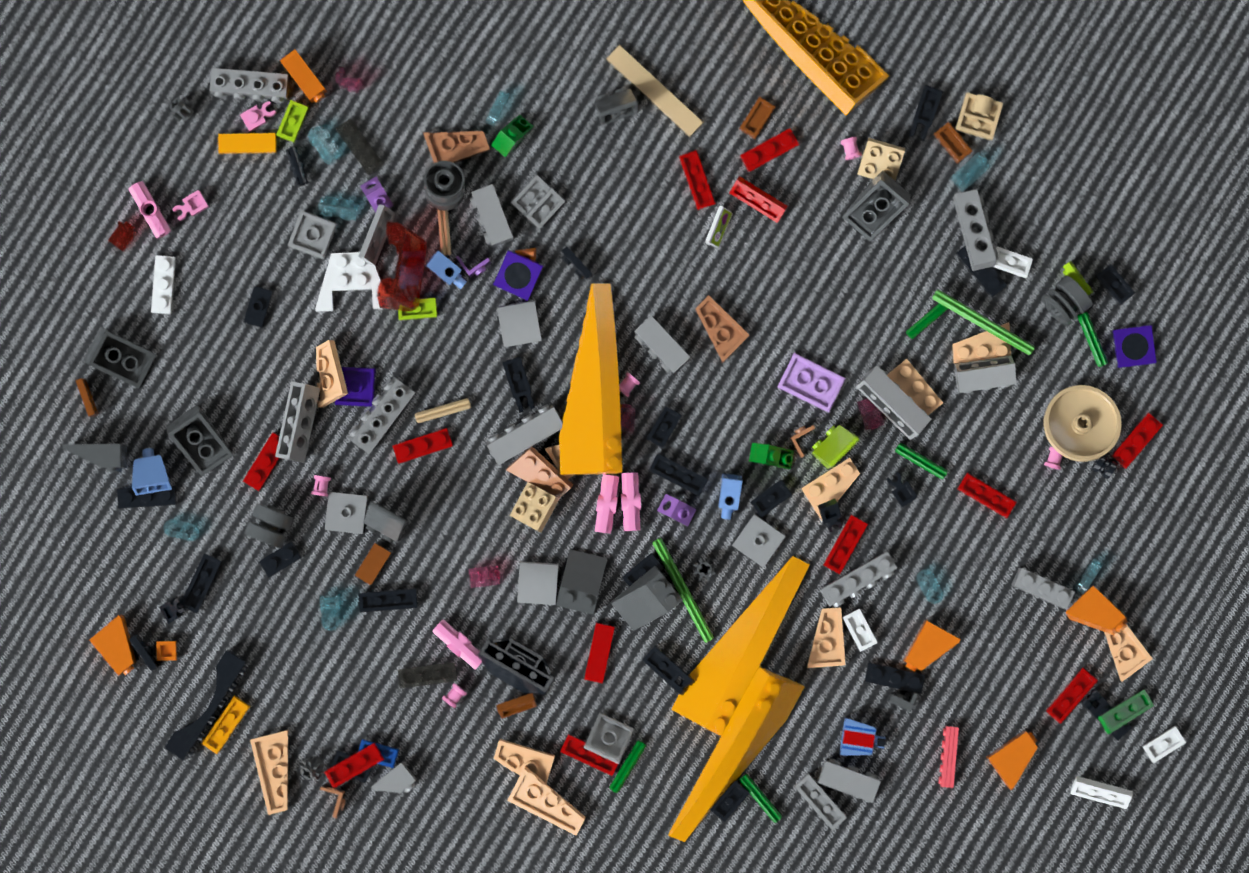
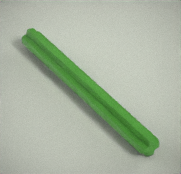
[932,290,1035,355]
[653,538,714,642]

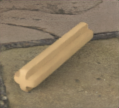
[437,209,451,256]
[415,398,471,423]

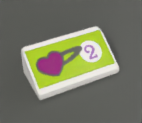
[705,206,732,248]

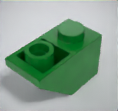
[491,114,534,157]
[749,443,794,470]

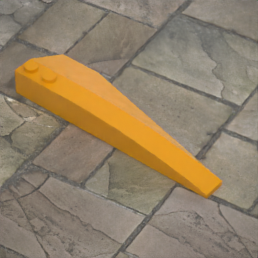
[743,0,889,115]
[559,283,622,475]
[671,556,810,736]
[668,667,805,842]

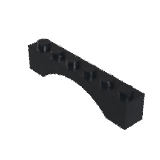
[164,649,248,761]

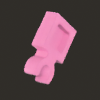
[240,101,276,132]
[172,190,209,221]

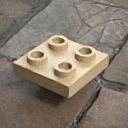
[955,92,1003,141]
[857,138,905,181]
[510,482,559,532]

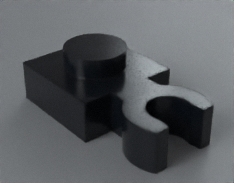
[886,472,918,508]
[817,499,842,532]
[159,597,189,624]

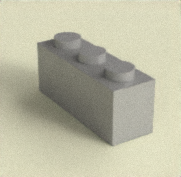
[469,184,514,248]
[634,316,690,374]
[954,355,1017,393]
[1011,568,1075,610]
[817,758,881,803]

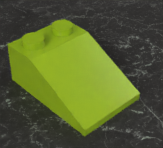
[812,425,859,469]

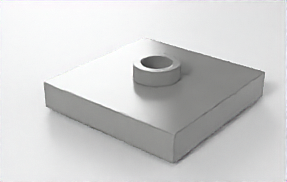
[287,210,337,260]
[325,492,368,534]
[732,514,786,568]
[584,713,634,764]

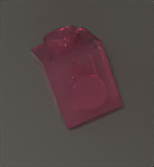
[336,67,364,92]
[857,399,883,430]
[468,565,500,588]

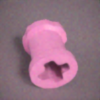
[841,137,862,160]
[619,372,640,397]
[1044,447,1063,470]
[311,475,331,497]
[442,683,467,708]

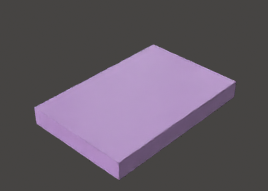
[777,353,846,413]

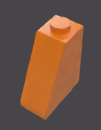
[280,49,327,103]
[1065,586,1128,635]
[89,615,137,676]
[903,620,961,672]
[986,731,1038,790]

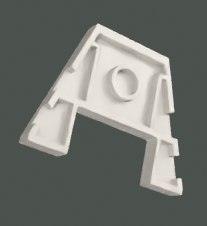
[315,252,391,312]

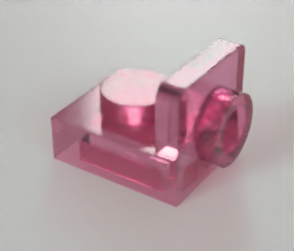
[620,404,636,432]

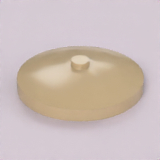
[1044,385,1121,462]

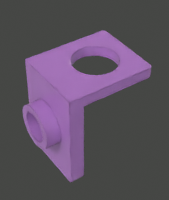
[360,177,393,212]
[456,256,491,277]
[657,494,696,526]

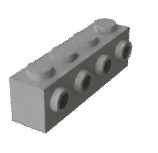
[210,68,290,103]
[855,366,931,440]
[348,377,415,454]
[486,404,563,465]
[819,552,897,608]

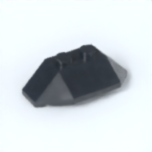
[478,638,554,694]

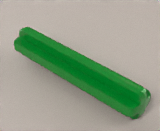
[906,303,949,339]
[1078,312,1108,367]
[895,443,948,479]
[610,740,646,793]
[739,774,782,823]

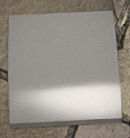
[510,174,565,229]
[497,300,542,347]
[517,561,558,605]

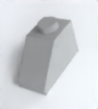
[371,762,417,793]

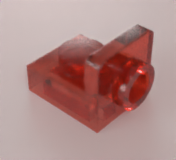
[108,221,137,252]

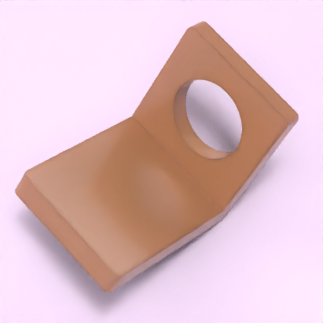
[790,425,815,458]
[320,785,346,818]

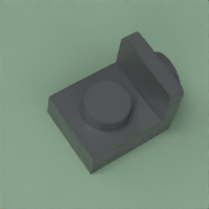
[887,692,919,711]

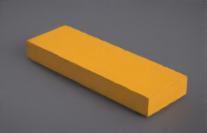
[218,133,276,154]
[201,696,251,754]

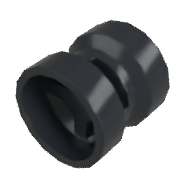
[1091,455,1118,479]

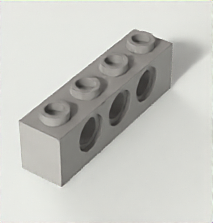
[953,189,998,271]
[275,382,320,463]

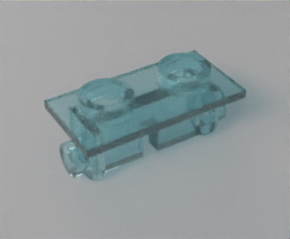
[307,125,342,165]
[950,153,991,192]
[318,196,359,220]

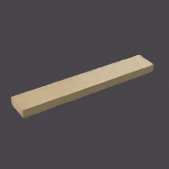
[606,45,703,137]

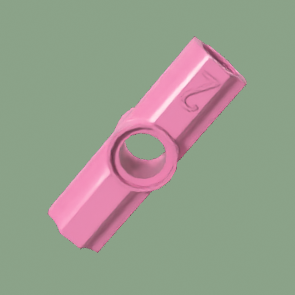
[129,181,172,239]
[621,473,641,531]
[595,474,619,534]
[432,619,482,670]

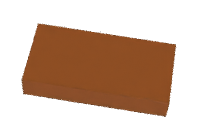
[739,96,776,139]
[933,122,973,164]
[75,378,99,417]
[355,543,391,585]
[496,693,538,719]

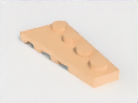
[250,730,288,815]
[508,766,586,835]

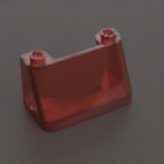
[377,221,427,311]

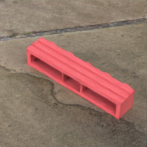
[938,726,959,788]

